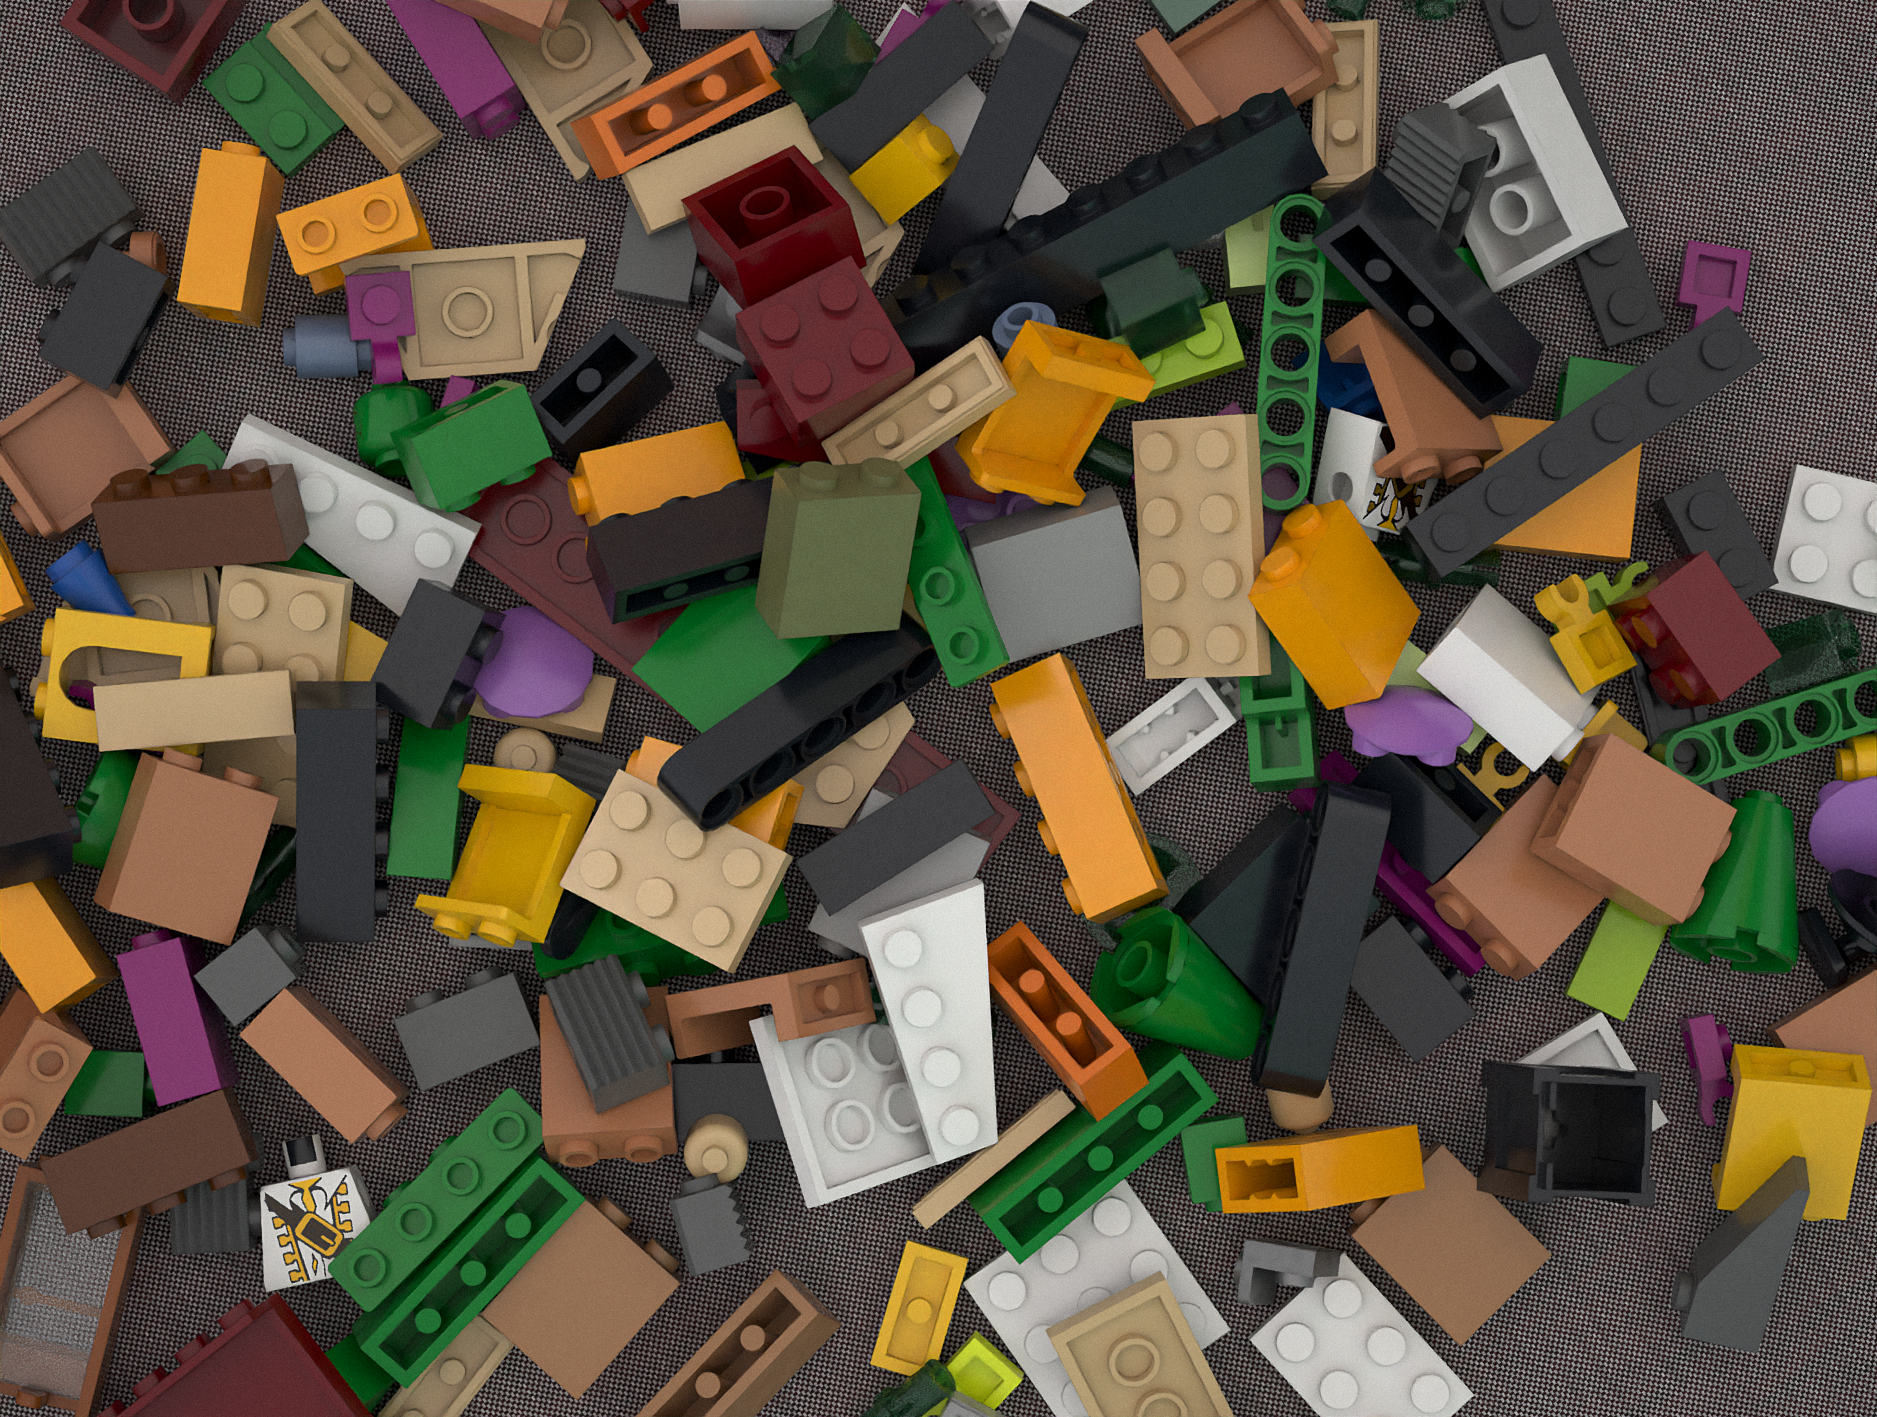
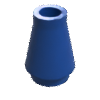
[44,539,137,616]

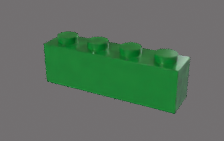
[966,1039,1219,1265]
[351,1149,586,1389]

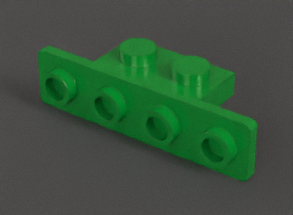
[904,455,1010,688]
[531,881,790,988]
[328,1088,544,1313]

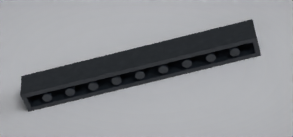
[714,87,1329,475]

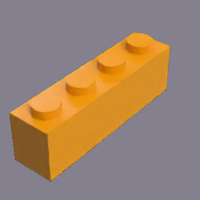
[989,653,1170,924]

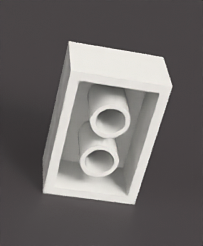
[1443,53,1628,293]

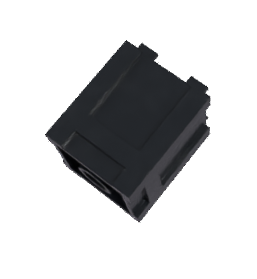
[1477,1061,1660,1207]

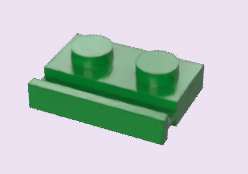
[201,21,346,179]

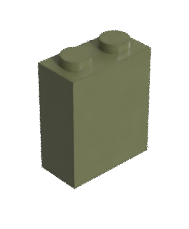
[755,457,922,639]

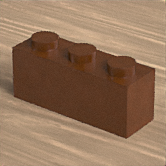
[91,459,310,575]
[39,1087,261,1241]

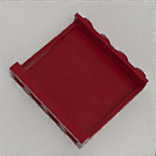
[96,1292,373,1417]

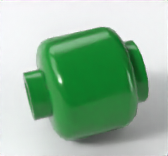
[352,379,435,477]

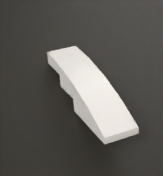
[1106,676,1243,796]

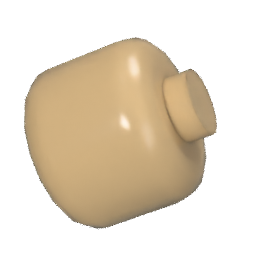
[493,727,559,773]
[1266,1077,1334,1134]
[683,1113,749,1184]

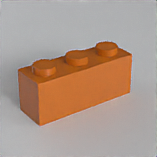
[570,30,783,180]
[987,920,1149,1122]

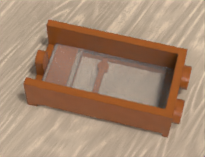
[0,1153,149,1417]

